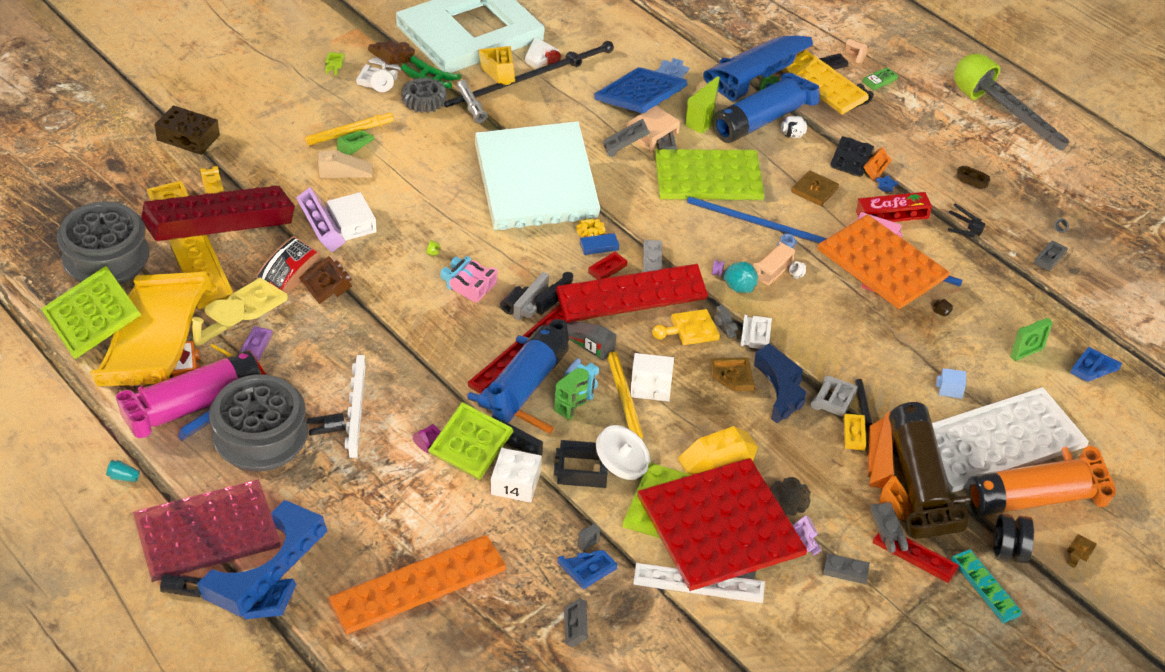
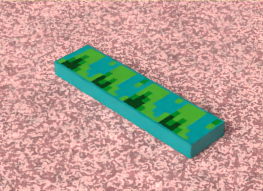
[952,549,1022,624]

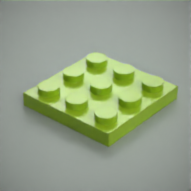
[428,402,513,480]

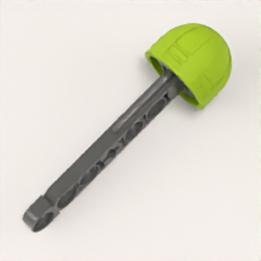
[954,54,1069,150]

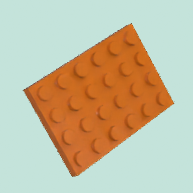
[817,214,949,309]

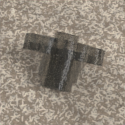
[770,477,811,516]

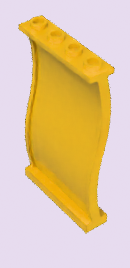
[90,272,212,387]

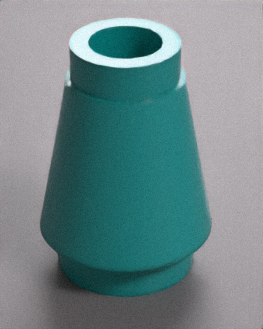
[106,459,140,483]

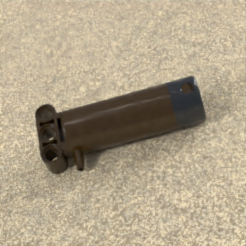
[889,402,971,539]

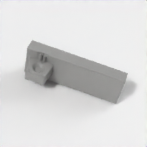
[513,272,549,321]

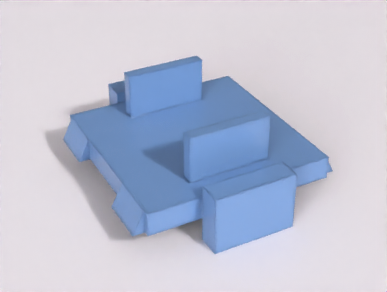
[655,58,690,78]

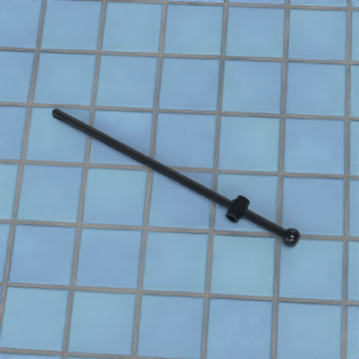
[444,41,614,108]

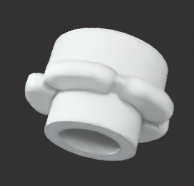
[789,261,806,279]

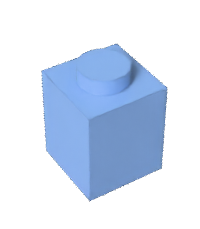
[936,368,966,399]

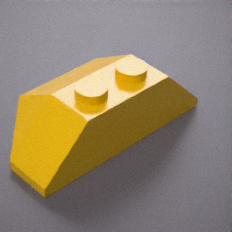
[678,426,758,475]

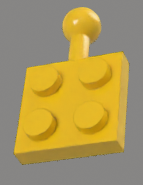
[652,309,720,345]

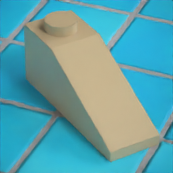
[318,150,373,179]

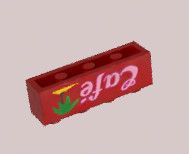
[856,192,932,222]

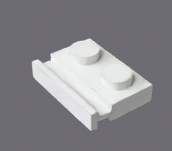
[741,315,772,349]

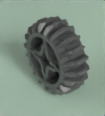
[401,77,447,113]

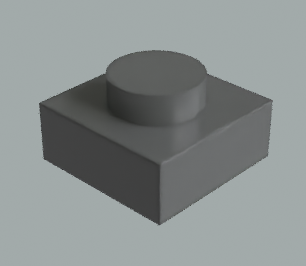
[578,523,600,552]

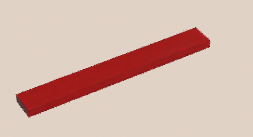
[468,304,568,394]

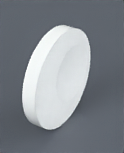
[596,425,650,480]

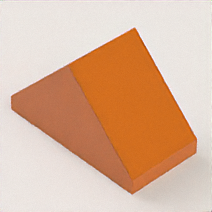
[879,475,913,521]

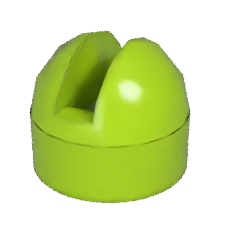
[426,240,441,256]

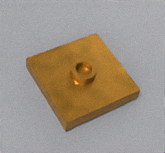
[791,170,839,206]

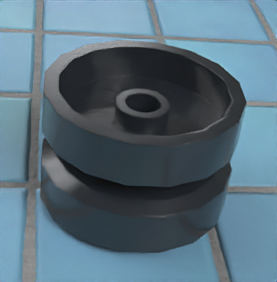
[994,514,1034,563]

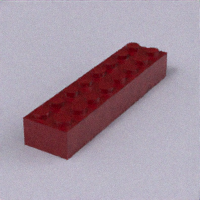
[141,185,295,242]

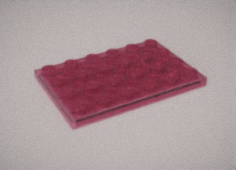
[133,479,281,582]

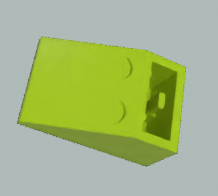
[686,76,720,134]

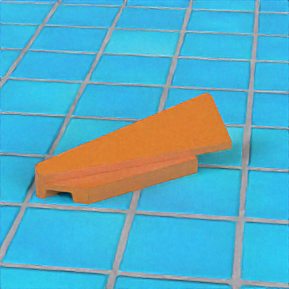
[868,411,894,488]

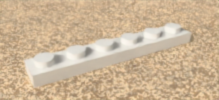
[345,355,366,458]

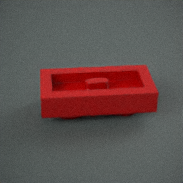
[588,252,628,280]

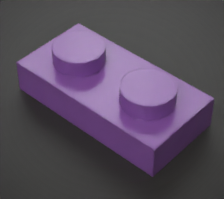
[239,326,273,361]

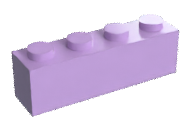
[296,187,346,253]

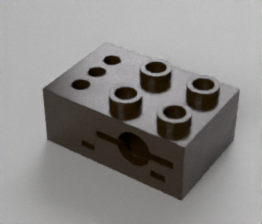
[154,105,220,155]

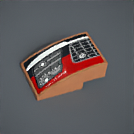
[255,236,321,294]

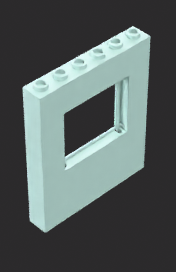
[396,0,545,73]

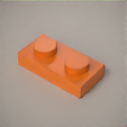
[864,147,892,181]

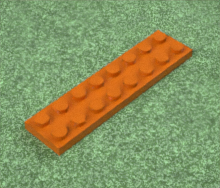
[328,534,506,635]

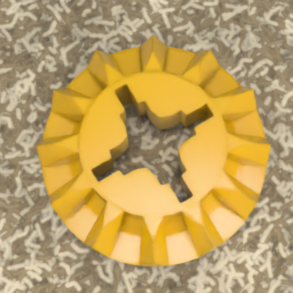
[576,218,605,237]

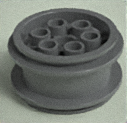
[57,201,149,284]
[209,374,308,472]

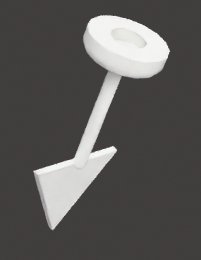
[368,57,401,92]

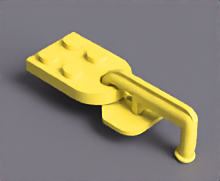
[192,278,287,346]

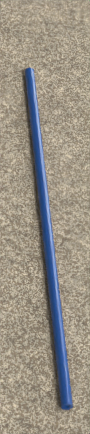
[687,196,963,286]

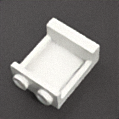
[327,192,376,240]

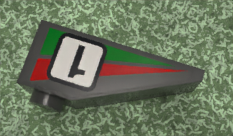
[567,321,616,361]

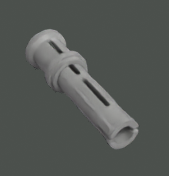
[457,80,488,123]

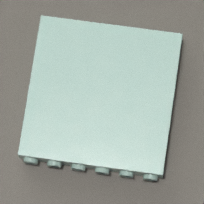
[475,122,600,230]

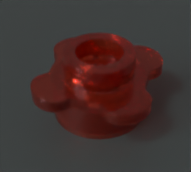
[545,50,561,65]

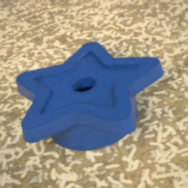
[876,175,898,192]

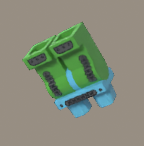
[554,363,599,420]

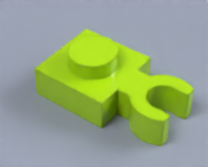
[325,52,345,75]

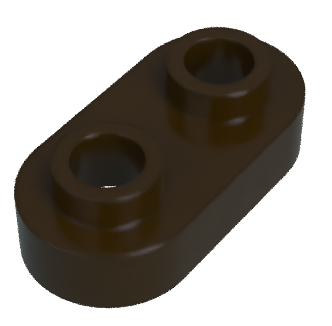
[956,166,990,189]

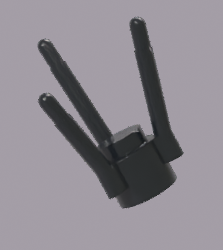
[947,203,986,237]

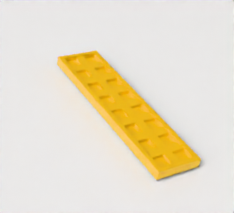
[782,49,869,114]

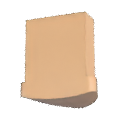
[846,39,867,64]

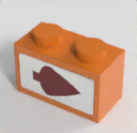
[172,341,201,377]

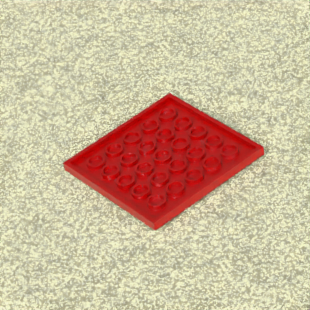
[637,458,807,591]

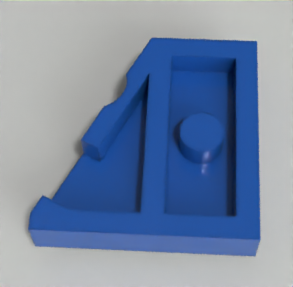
[1070,347,1122,382]
[557,550,617,590]
[243,578,297,620]

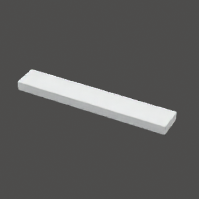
[633,563,765,603]

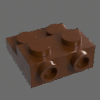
[368,41,415,65]
[299,256,352,304]

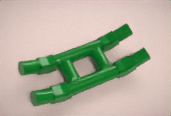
[401,55,461,89]

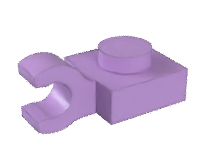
[792,516,821,555]

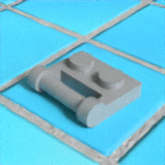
[811,376,858,417]

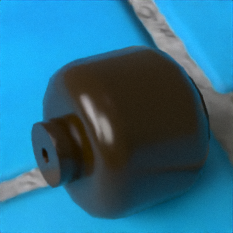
[933,299,953,317]

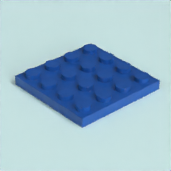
[594,67,688,113]

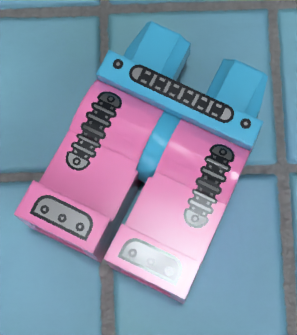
[440,256,498,303]

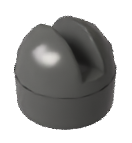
[1054,218,1069,233]

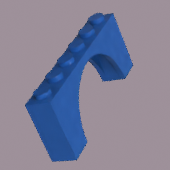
[197,500,327,617]

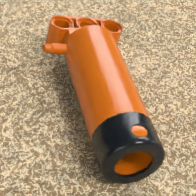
[966,446,1116,516]

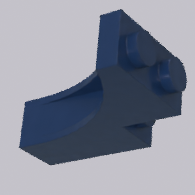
[754,344,806,423]

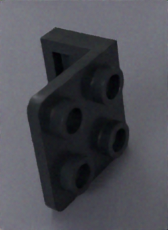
[830,136,875,177]

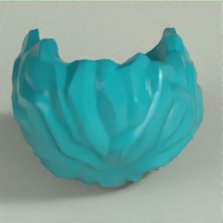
[723,261,759,293]

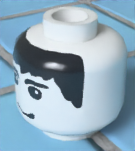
[781,116,807,138]

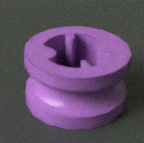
[712,259,724,277]

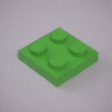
[1010,318,1053,361]

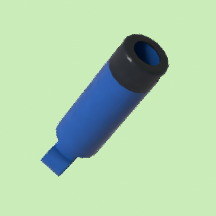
[712,73,820,143]

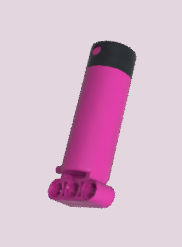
[116,350,261,438]

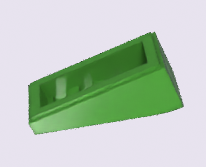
[337,130,374,155]

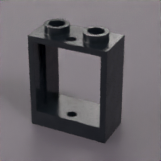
[554,440,608,488]

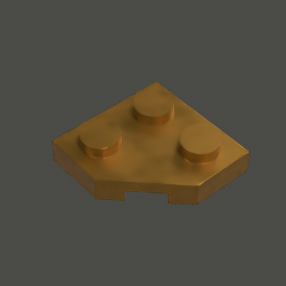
[710,357,755,391]

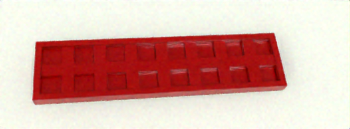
[556,263,708,322]

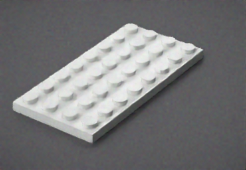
[932,387,1089,493]

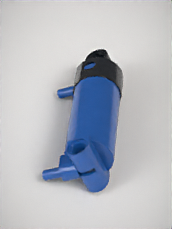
[467,319,569,423]

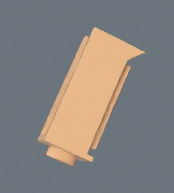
[753,242,795,286]

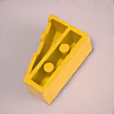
[478,46,515,85]

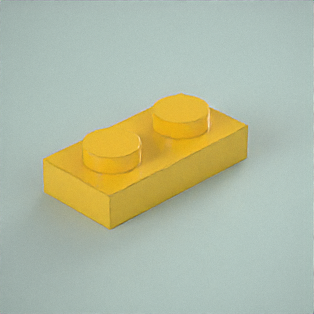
[844,414,866,450]

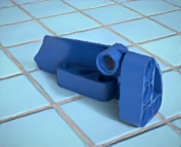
[703,35,813,101]

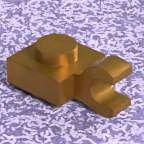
[1067,534,1097,568]

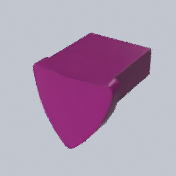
[413,424,441,453]

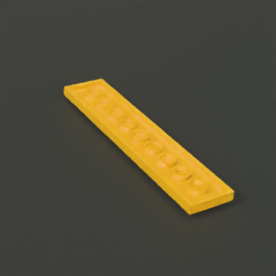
[147,180,233,310]

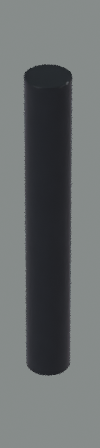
[855,379,872,427]

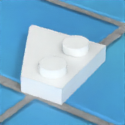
[525,37,559,69]

